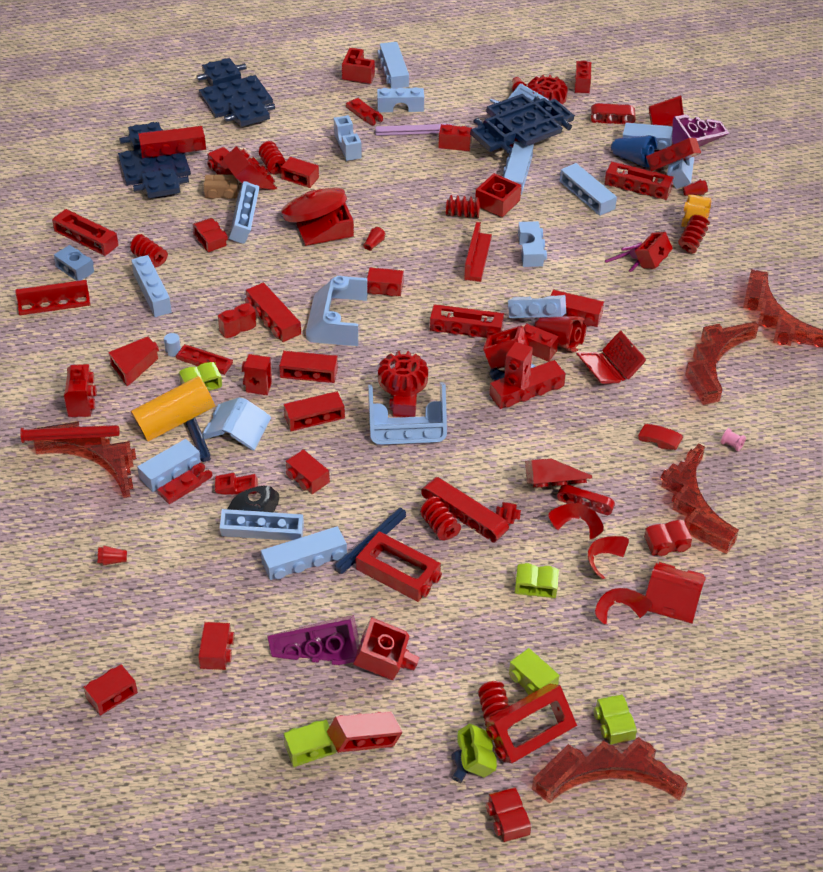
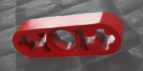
[557,485,615,516]

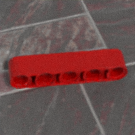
[421,477,509,543]

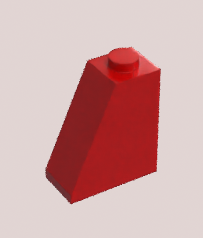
[108,336,159,386]

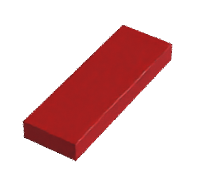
[176,344,233,375]

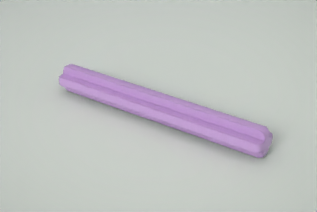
[375,124,452,136]

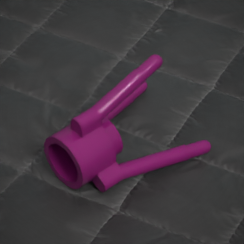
[605,242,642,272]

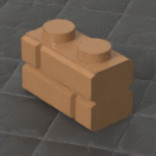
[204,175,239,199]

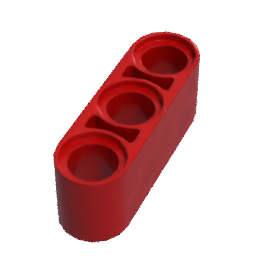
[591,103,636,125]

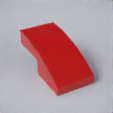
[638,424,683,450]
[215,472,258,495]

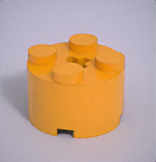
[681,195,712,227]

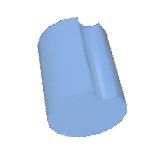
[164,333,181,357]

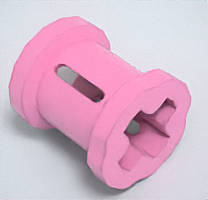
[721,428,746,451]

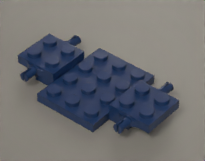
[196,58,275,127]
[470,94,575,153]
[118,122,191,198]

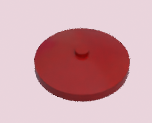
[281,187,347,222]

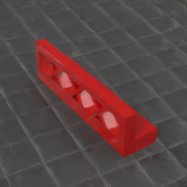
[464,222,492,282]
[15,280,91,316]

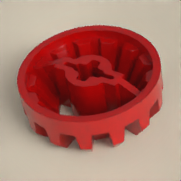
[527,75,568,105]
[378,351,429,396]

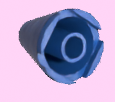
[611,135,657,167]

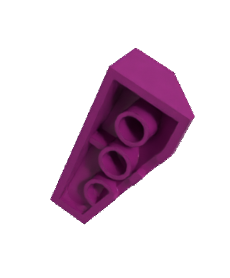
[672,115,729,147]
[267,615,359,665]

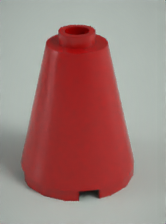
[534,316,587,352]

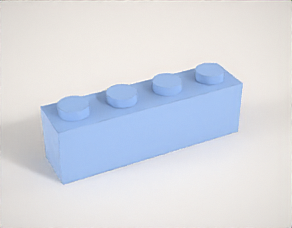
[377,42,409,89]
[502,142,534,195]
[560,163,617,216]
[229,181,260,244]
[131,255,172,317]
[220,509,304,541]
[261,526,347,580]

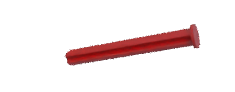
[20,425,120,443]

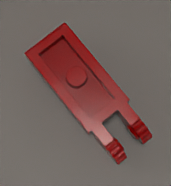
[346,98,383,126]
[157,463,213,505]

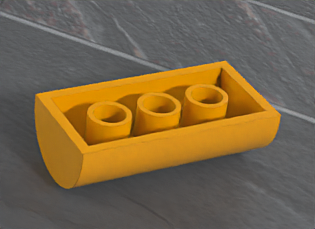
[131,376,216,441]

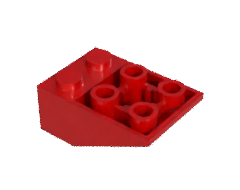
[223,146,278,190]
[296,202,354,246]
[525,458,592,488]

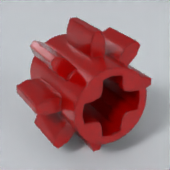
[496,502,521,524]

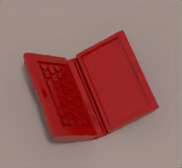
[649,95,684,145]
[576,330,646,384]
[645,562,706,624]

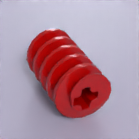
[258,141,286,175]
[446,195,480,218]
[678,215,710,253]
[130,234,168,268]
[420,496,461,541]
[478,681,514,729]

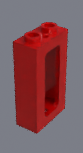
[356,531,442,602]
[484,683,577,764]

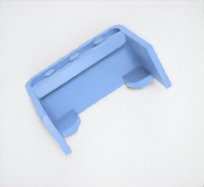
[306,276,367,346]
[368,382,447,444]

